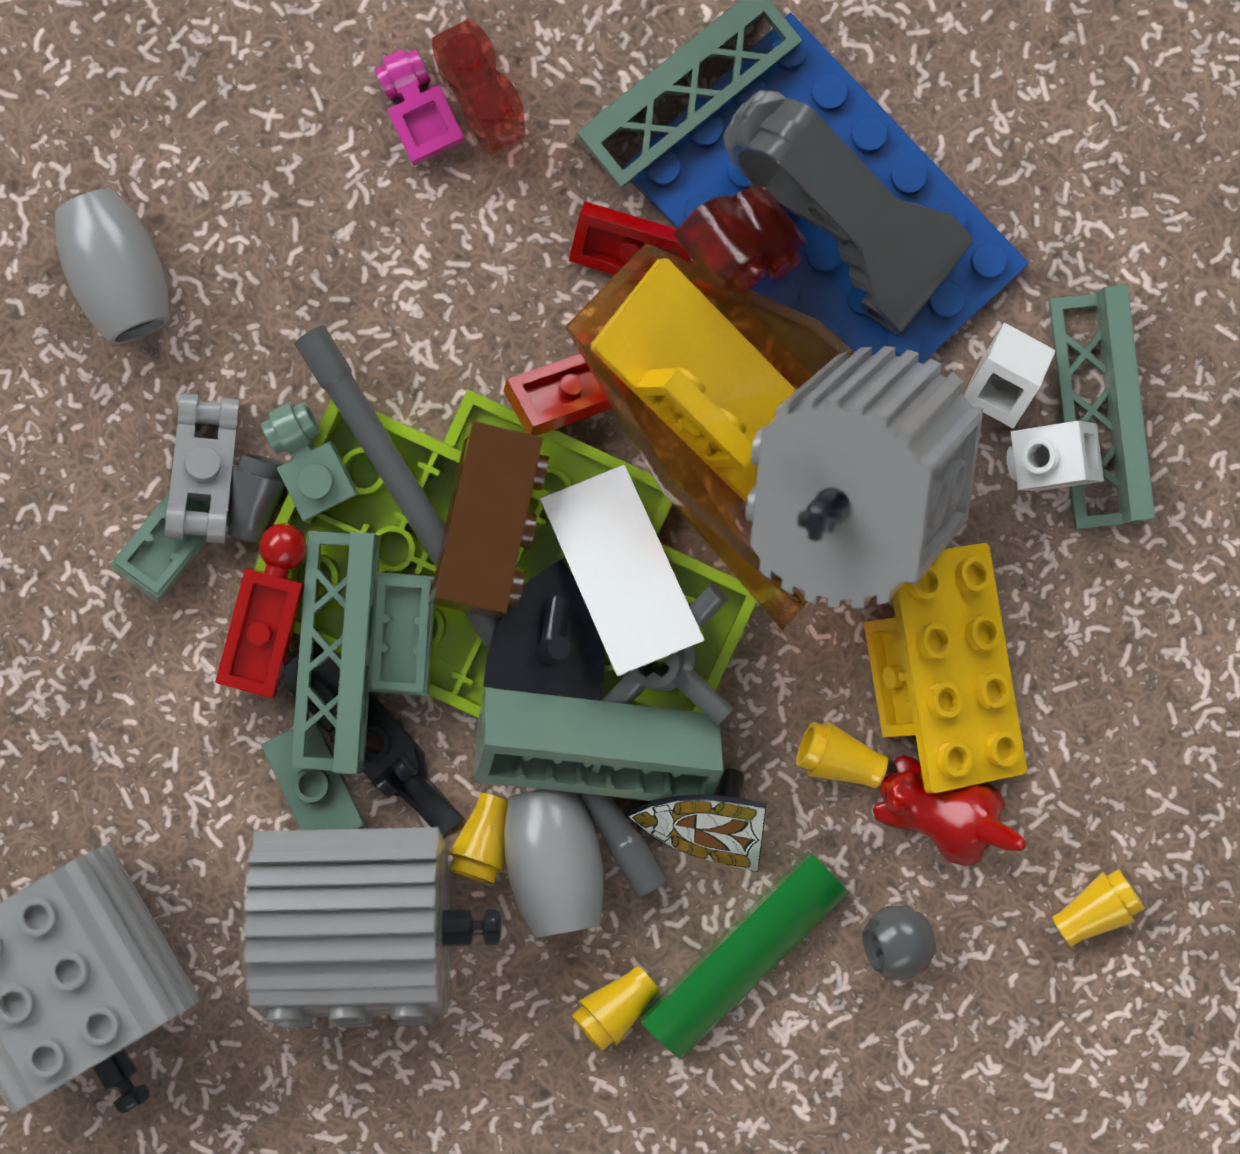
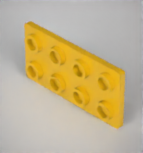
[591,258,797,503]
[863,543,1027,793]

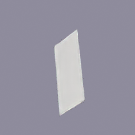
[540,464,704,676]

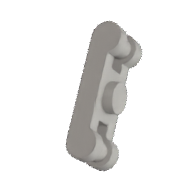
[165,393,240,544]

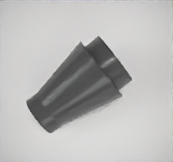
[228,453,286,543]

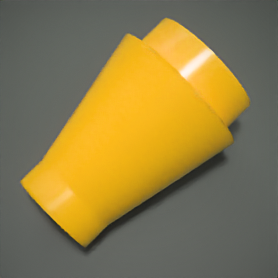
[796,721,888,789]
[448,793,508,884]
[1052,869,1145,947]
[571,965,660,1052]

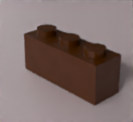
[428,421,549,619]

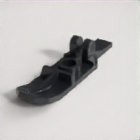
[284,645,463,836]

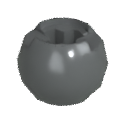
[862,906,936,979]

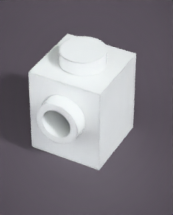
[964,322,1056,428]
[1007,420,1104,491]

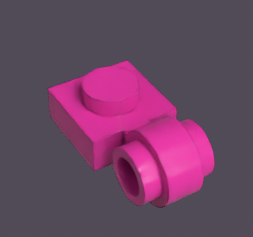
[374,48,466,166]

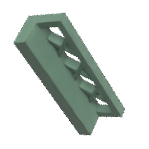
[574,0,803,189]
[1048,284,1155,530]
[291,531,381,775]

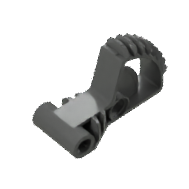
[723,91,974,336]

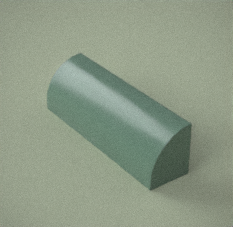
[474,688,724,801]

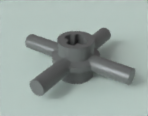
[602,584,734,726]

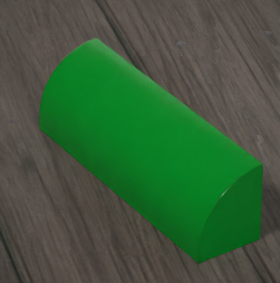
[641,850,849,1059]

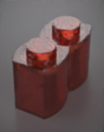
[432,19,526,155]
[674,185,808,292]

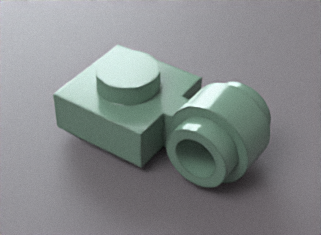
[261,402,359,521]

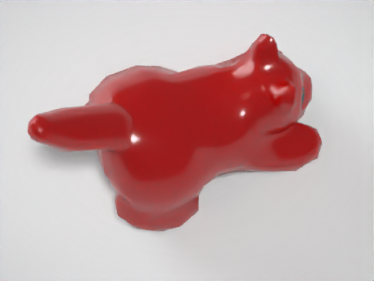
[873,754,1026,866]

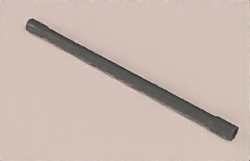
[294,325,668,898]

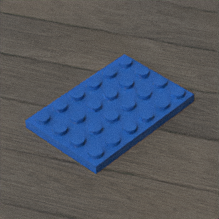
[622,12,1029,375]

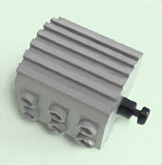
[745,346,983,608]
[244,827,502,1029]
[0,844,201,1114]

